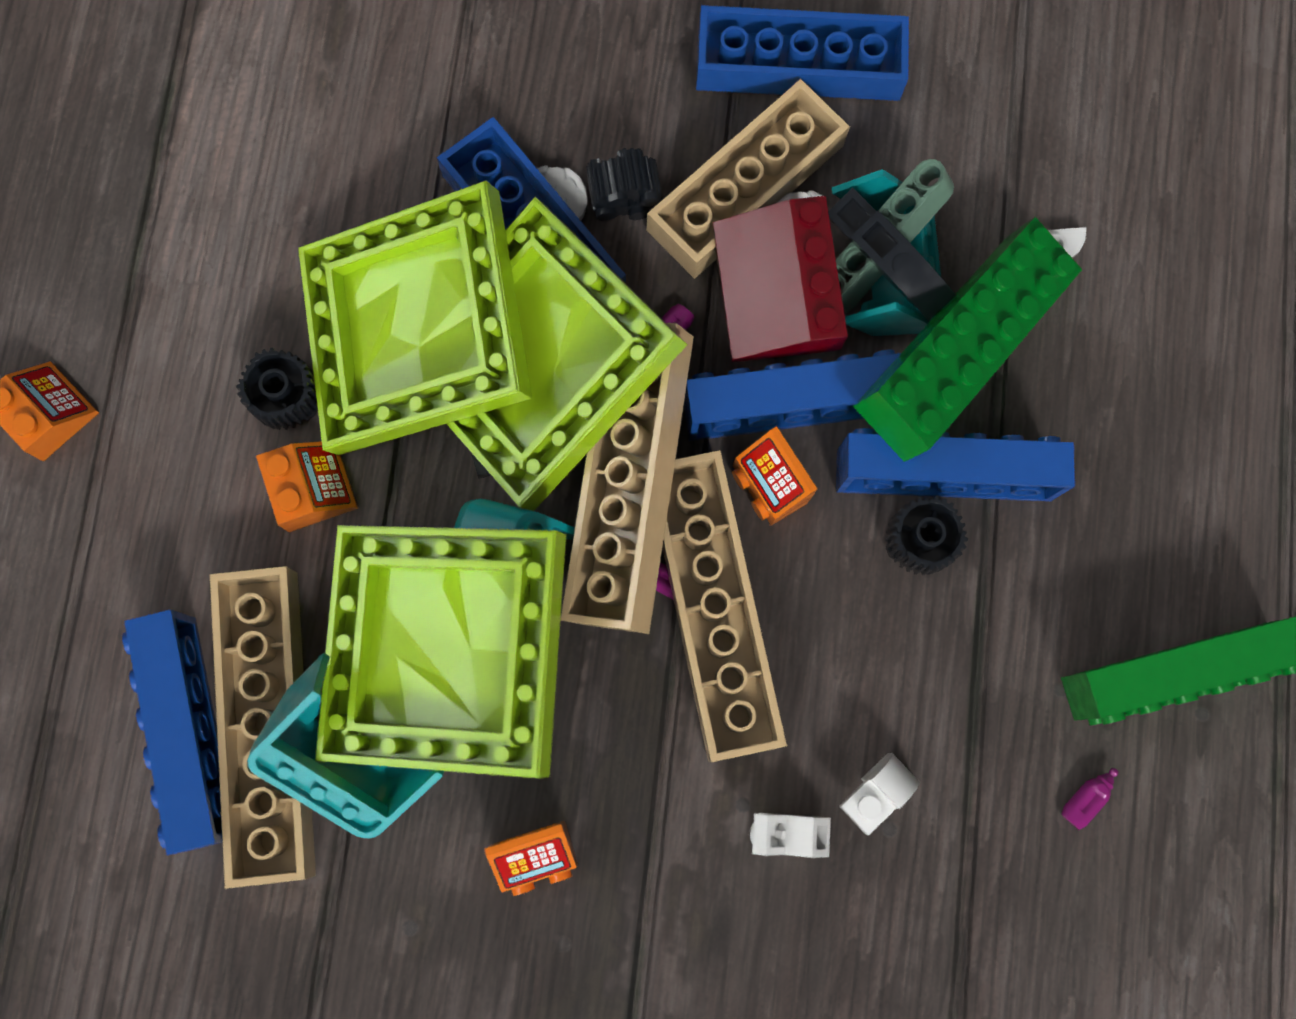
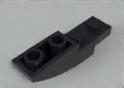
[828,188,956,322]

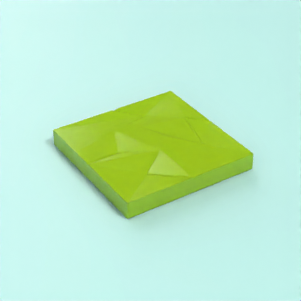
[298,181,532,456]
[447,197,688,511]
[315,525,566,778]

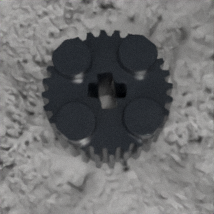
[586,148,662,221]
[236,348,318,430]
[885,496,968,575]

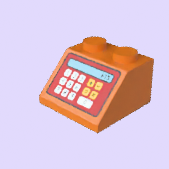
[0,361,99,462]
[732,426,817,526]
[256,441,358,532]
[484,820,578,896]

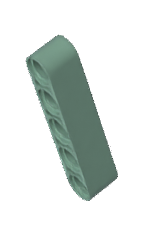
[836,159,954,314]

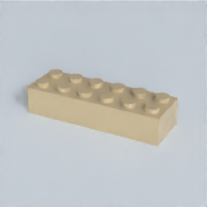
[647,79,850,279]

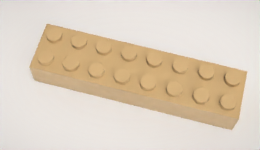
[561,323,694,634]
[662,450,787,762]
[210,566,316,889]

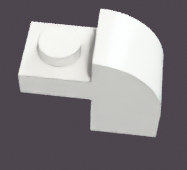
[839,753,920,836]
[750,813,831,858]

